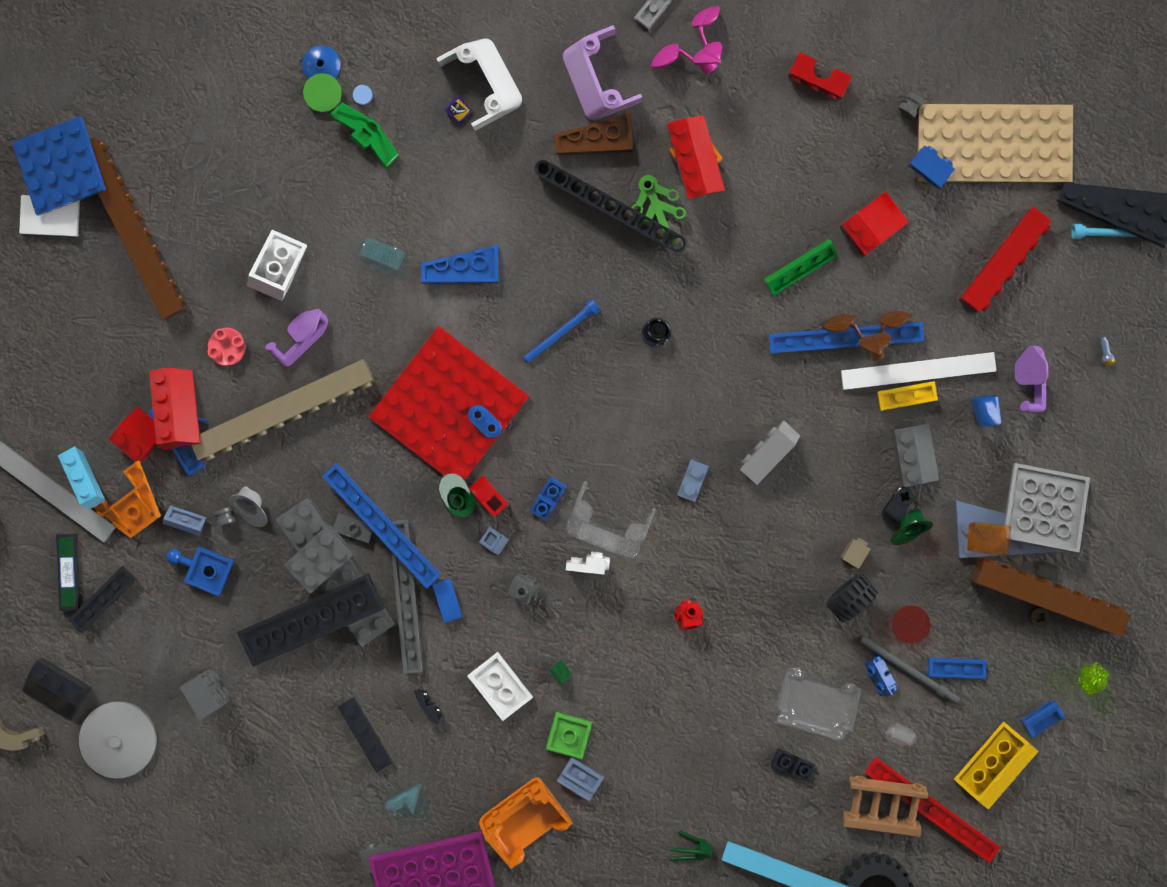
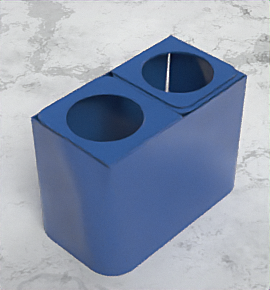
[970,395,1001,427]

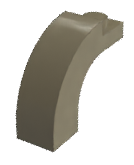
[0,716,45,750]

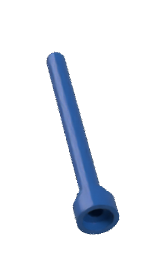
[523,298,601,363]

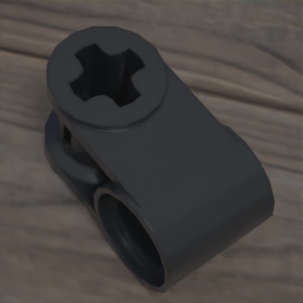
[881,487,914,525]

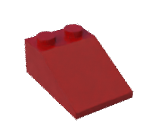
[840,192,909,257]

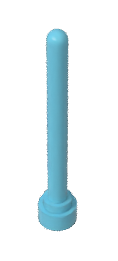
[1071,224,1137,239]

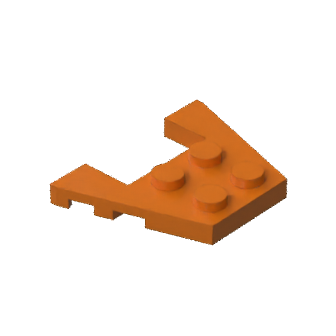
[93,460,161,538]

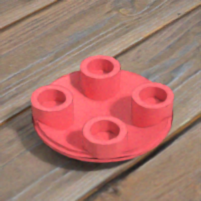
[208,328,246,366]

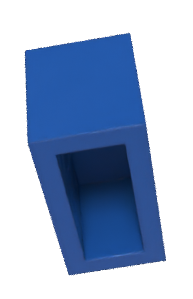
[908,145,955,189]

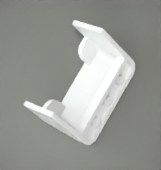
[437,39,522,131]

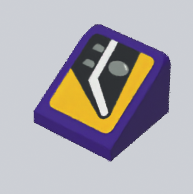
[445,96,473,125]

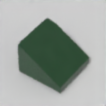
[550,660,572,685]

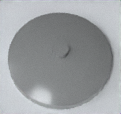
[79,701,157,778]

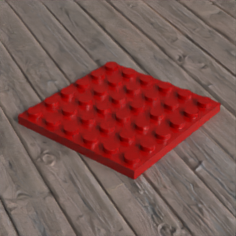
[368,326,529,480]

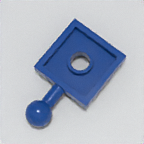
[166,546,235,596]

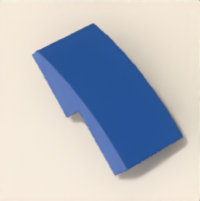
[530,476,567,521]
[432,578,462,623]

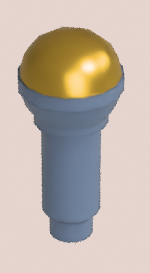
[1100,337,1115,366]

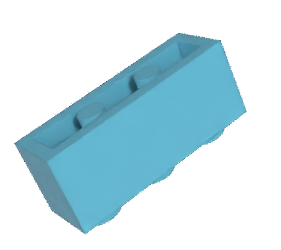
[58,446,106,510]

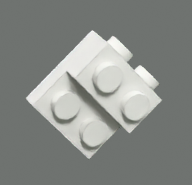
[566,552,610,574]

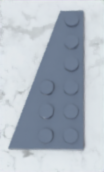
[955,500,1062,558]

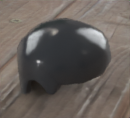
[641,317,671,348]

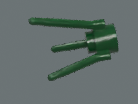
[669,831,712,861]

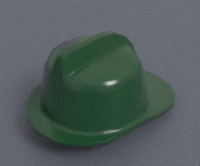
[439,474,475,517]
[890,509,933,545]

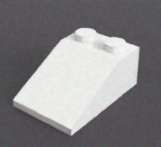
[247,230,307,301]

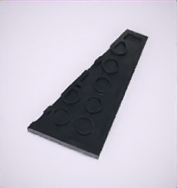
[1056,182,1167,248]

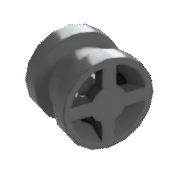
[213,507,236,527]

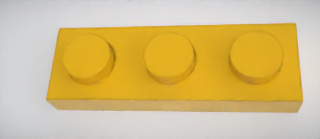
[877,381,938,411]

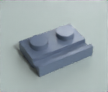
[557,757,604,801]

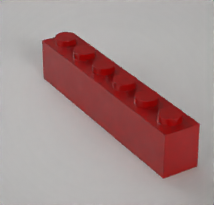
[959,206,1052,313]

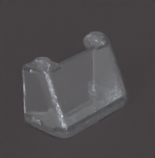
[772,668,862,741]

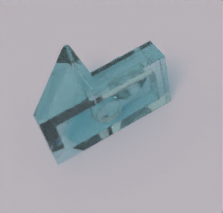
[385,783,422,815]

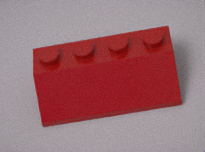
[666,116,725,201]
[149,368,201,450]

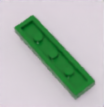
[764,239,838,296]

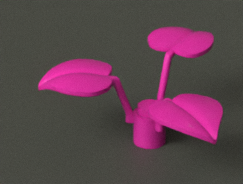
[651,6,722,74]

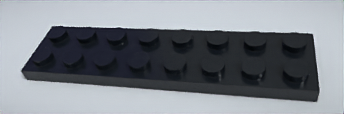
[236,573,385,667]

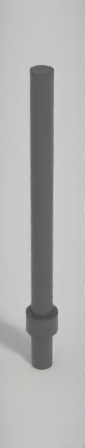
[859,636,960,704]

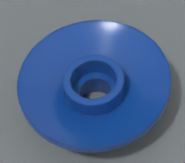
[302,46,341,79]

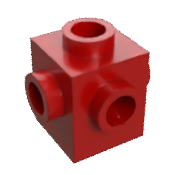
[674,600,703,631]

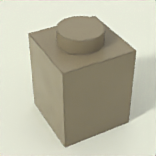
[840,537,871,569]

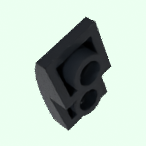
[414,686,443,724]
[770,748,816,782]

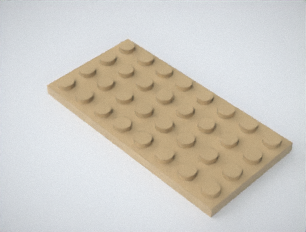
[917,104,1073,183]

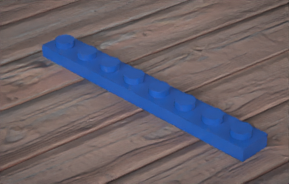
[768,322,924,353]
[322,463,441,589]

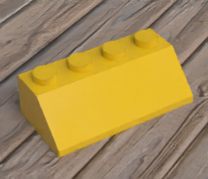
[954,722,1039,809]

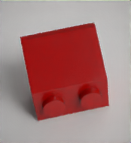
[108,407,157,463]

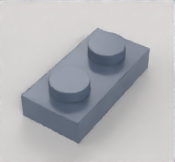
[677,460,709,502]
[163,506,207,536]

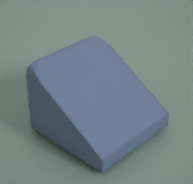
[479,526,509,555]

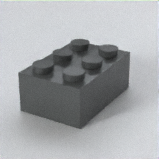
[284,525,356,594]
[180,668,230,720]

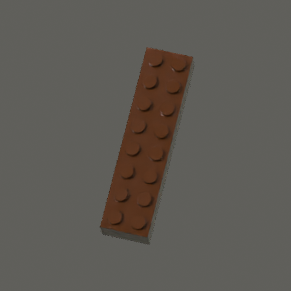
[970,557,1131,637]

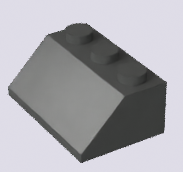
[891,423,939,487]

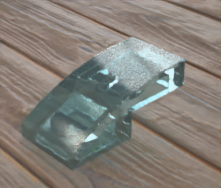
[360,237,405,270]

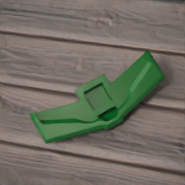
[329,102,399,170]

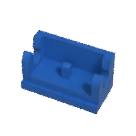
[1020,700,1065,738]

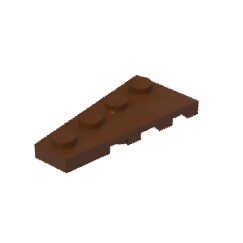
[555,112,633,155]

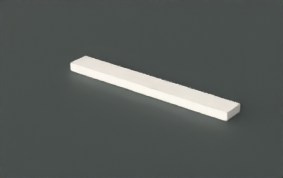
[841,352,996,390]

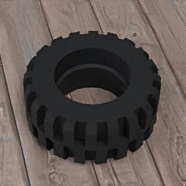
[839,852,914,887]

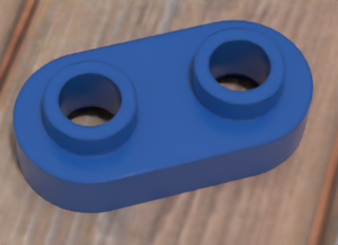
[468,405,502,438]

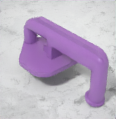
[265,309,328,366]
[1015,346,1048,412]

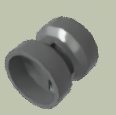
[898,91,925,118]

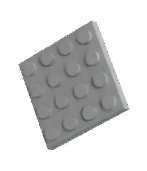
[1002,463,1090,553]

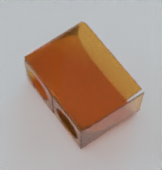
[967,522,1012,556]

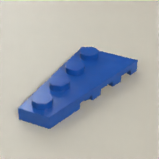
[421,244,499,284]

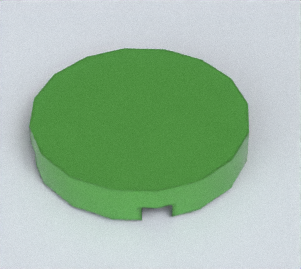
[303,73,342,112]

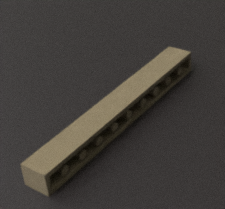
[191,359,375,462]

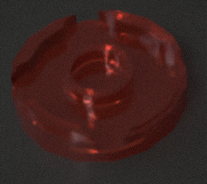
[891,605,931,644]

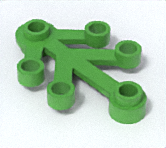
[632,175,686,245]

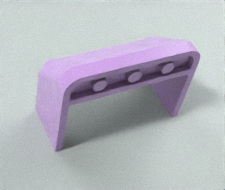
[563,25,642,121]

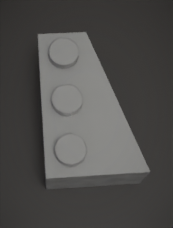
[740,420,800,485]

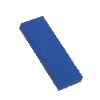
[927,657,987,679]

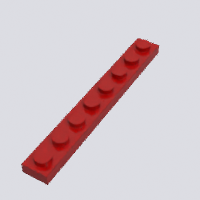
[864,756,1001,863]

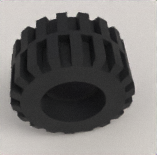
[826,573,878,623]

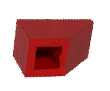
[469,475,509,517]

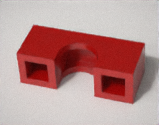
[788,52,852,101]

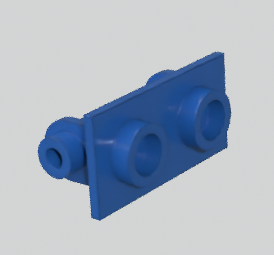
[864,656,897,696]

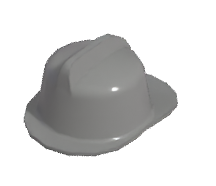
[229,486,268,527]

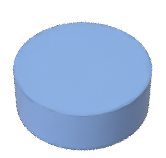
[353,85,373,105]

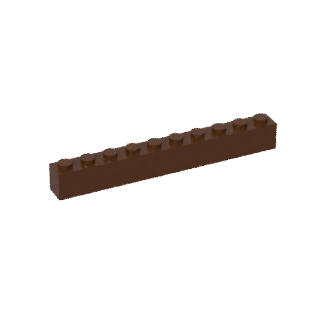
[90,137,187,320]

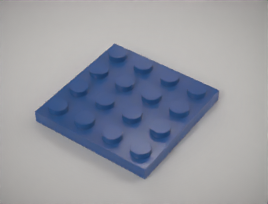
[12,116,106,216]

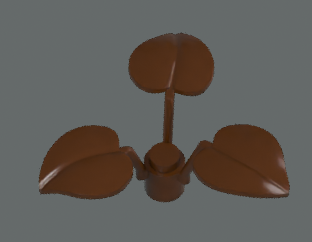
[822,311,912,361]

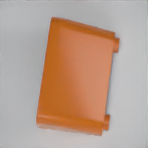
[479,777,573,869]

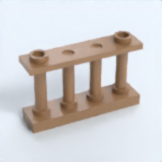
[842,776,928,837]

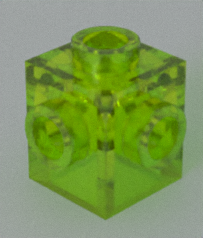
[1077,661,1110,697]

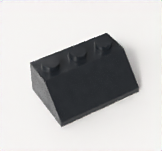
[22,658,91,720]

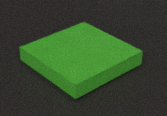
[546,712,593,759]

